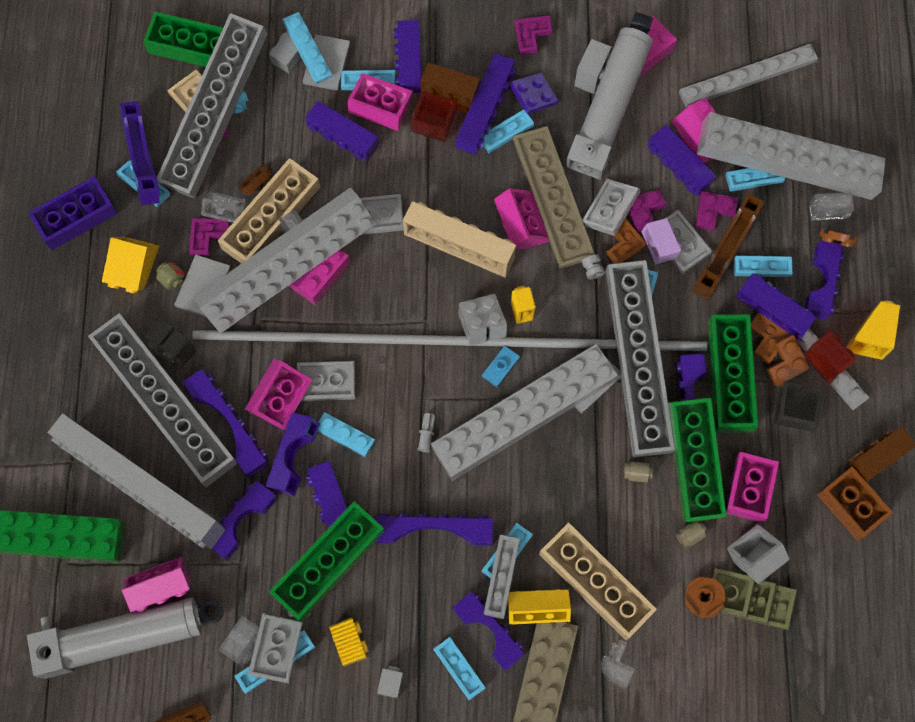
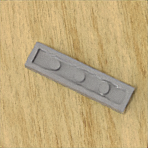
[484,535,520,619]

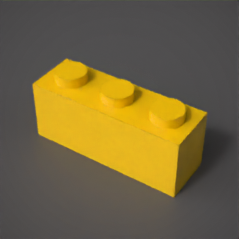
[508,589,571,624]

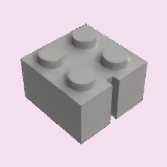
[574,39,611,94]
[459,294,507,346]
[727,524,790,584]

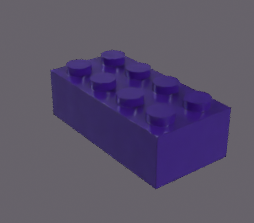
[28,176,117,250]

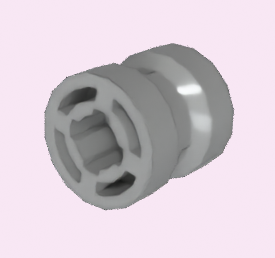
[581,254,605,280]

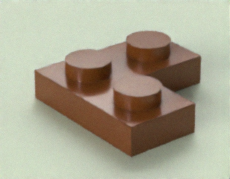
[606,219,647,264]
[751,313,790,364]
[766,334,809,386]

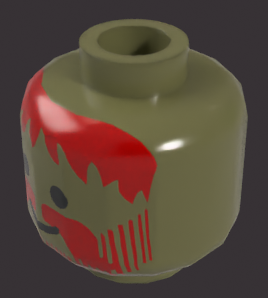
[156,262,185,290]

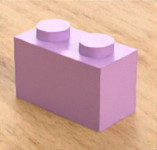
[642,218,681,265]

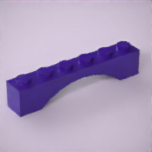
[120,101,160,205]
[182,369,268,478]
[373,513,493,546]

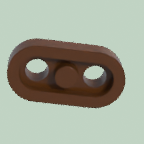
[239,165,272,195]

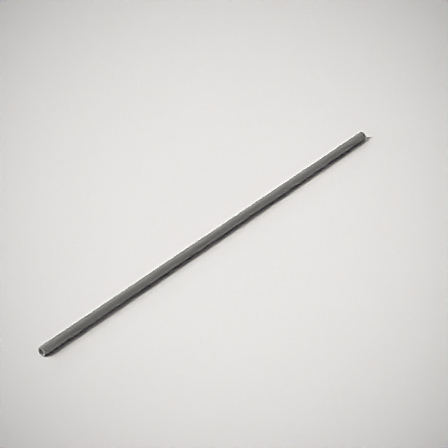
[193,330,707,351]

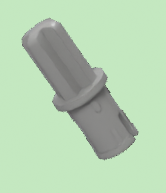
[417,413,435,453]

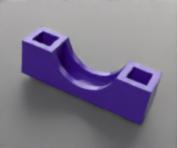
[804,240,844,320]
[675,354,706,401]
[266,413,320,496]
[212,481,278,561]
[452,592,524,672]

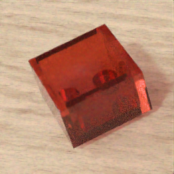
[410,90,457,142]
[803,331,857,385]

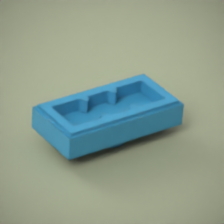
[482,346,520,387]

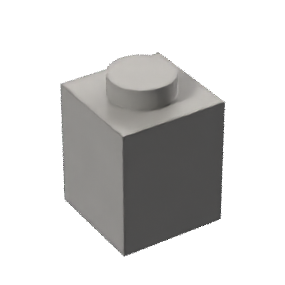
[377,666,403,699]

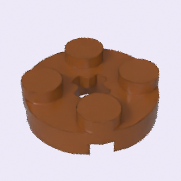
[819,228,859,247]
[685,577,727,619]

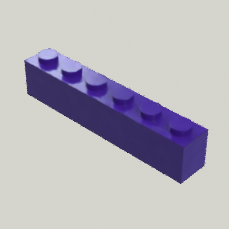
[456,53,516,155]

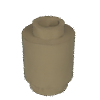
[624,461,653,483]
[676,521,707,548]

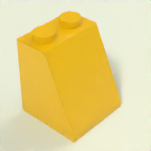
[102,237,159,293]
[844,301,900,360]

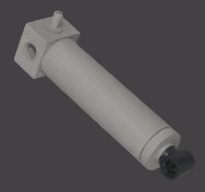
[567,12,653,180]
[27,597,224,679]

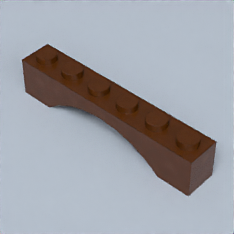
[692,193,765,300]

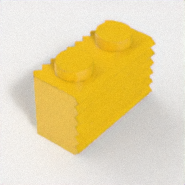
[511,286,536,324]
[329,618,369,666]

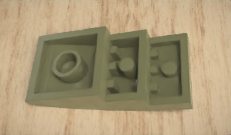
[707,568,797,631]

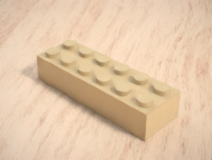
[218,158,320,264]
[403,201,516,278]
[539,523,657,640]

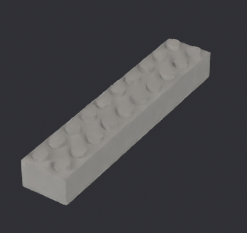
[157,13,267,199]
[697,112,885,200]
[194,187,376,334]
[606,260,675,458]
[88,313,238,488]
[431,344,618,481]
[47,413,226,549]

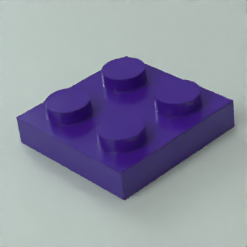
[510,72,559,114]

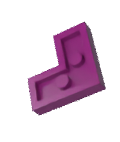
[514,16,552,55]
[628,189,666,232]
[695,191,738,231]
[189,218,230,256]

